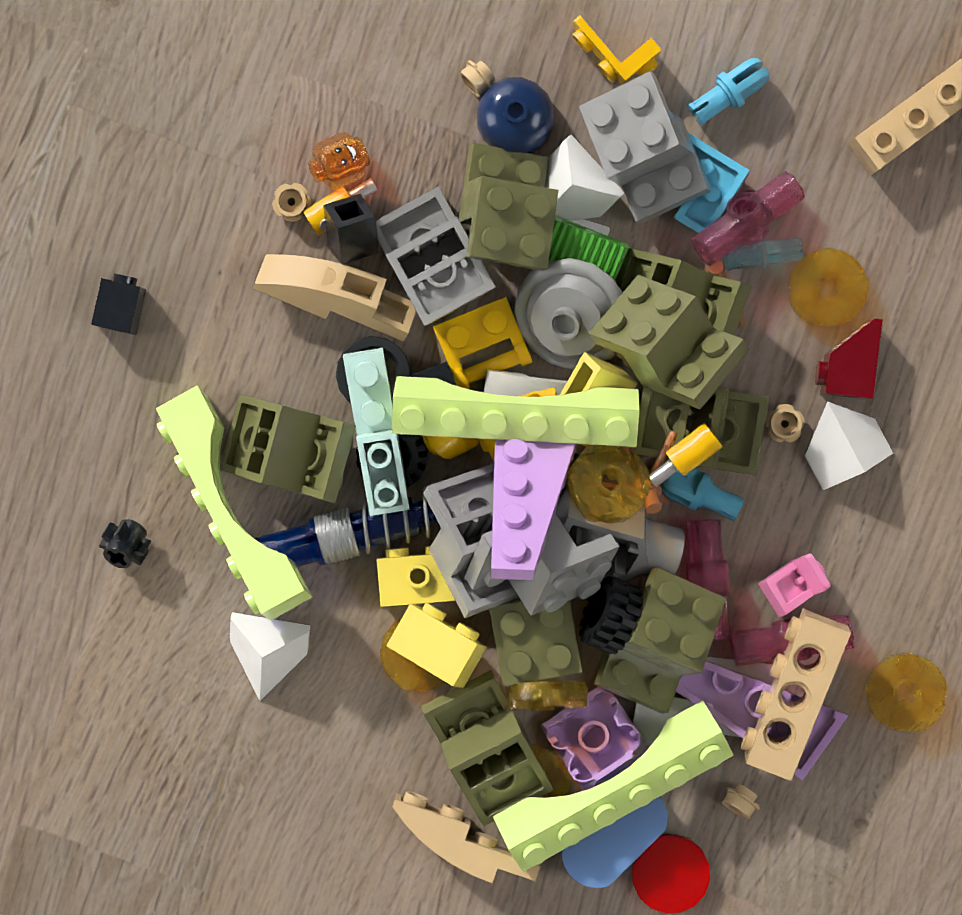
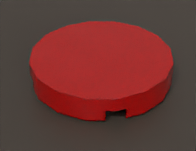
[632,834,710,914]

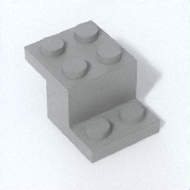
[579,71,711,224]
[376,186,496,327]
[423,463,520,618]
[465,514,619,615]

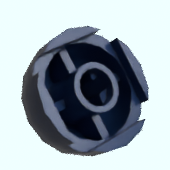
[477,77,554,154]

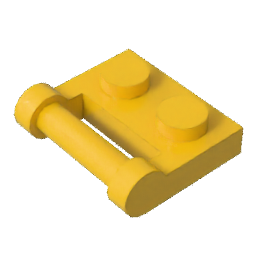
[433,297,533,389]

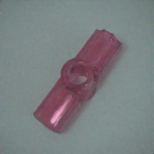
[691,171,805,267]
[686,519,730,640]
[730,614,854,666]

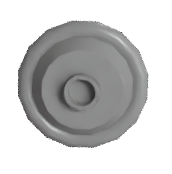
[514,258,623,370]

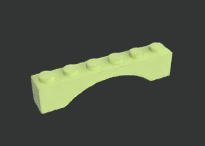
[392,376,640,447]
[156,385,312,621]
[493,700,734,872]

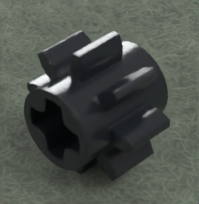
[99,519,151,568]

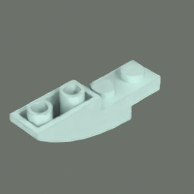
[343,348,410,516]

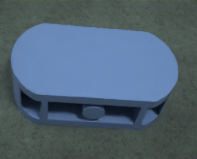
[561,796,668,888]

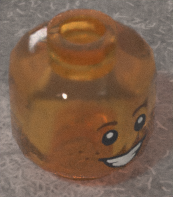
[308,132,370,190]

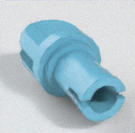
[687,58,770,126]
[660,469,744,522]

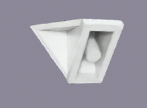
[545,135,624,221]
[804,401,893,490]
[230,612,310,701]

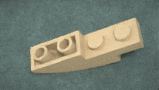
[253,254,416,342]
[392,791,541,883]

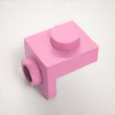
[758,553,831,617]

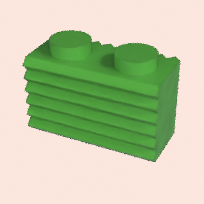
[549,215,629,281]

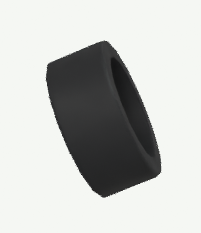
[336,336,412,403]

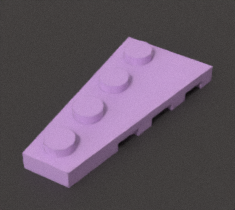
[491,439,576,580]
[676,660,848,780]

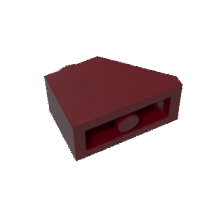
[815,318,883,400]

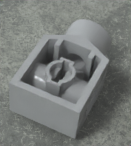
[555,482,685,582]

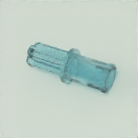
[723,237,803,271]

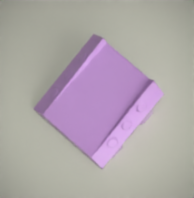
[541,686,649,791]

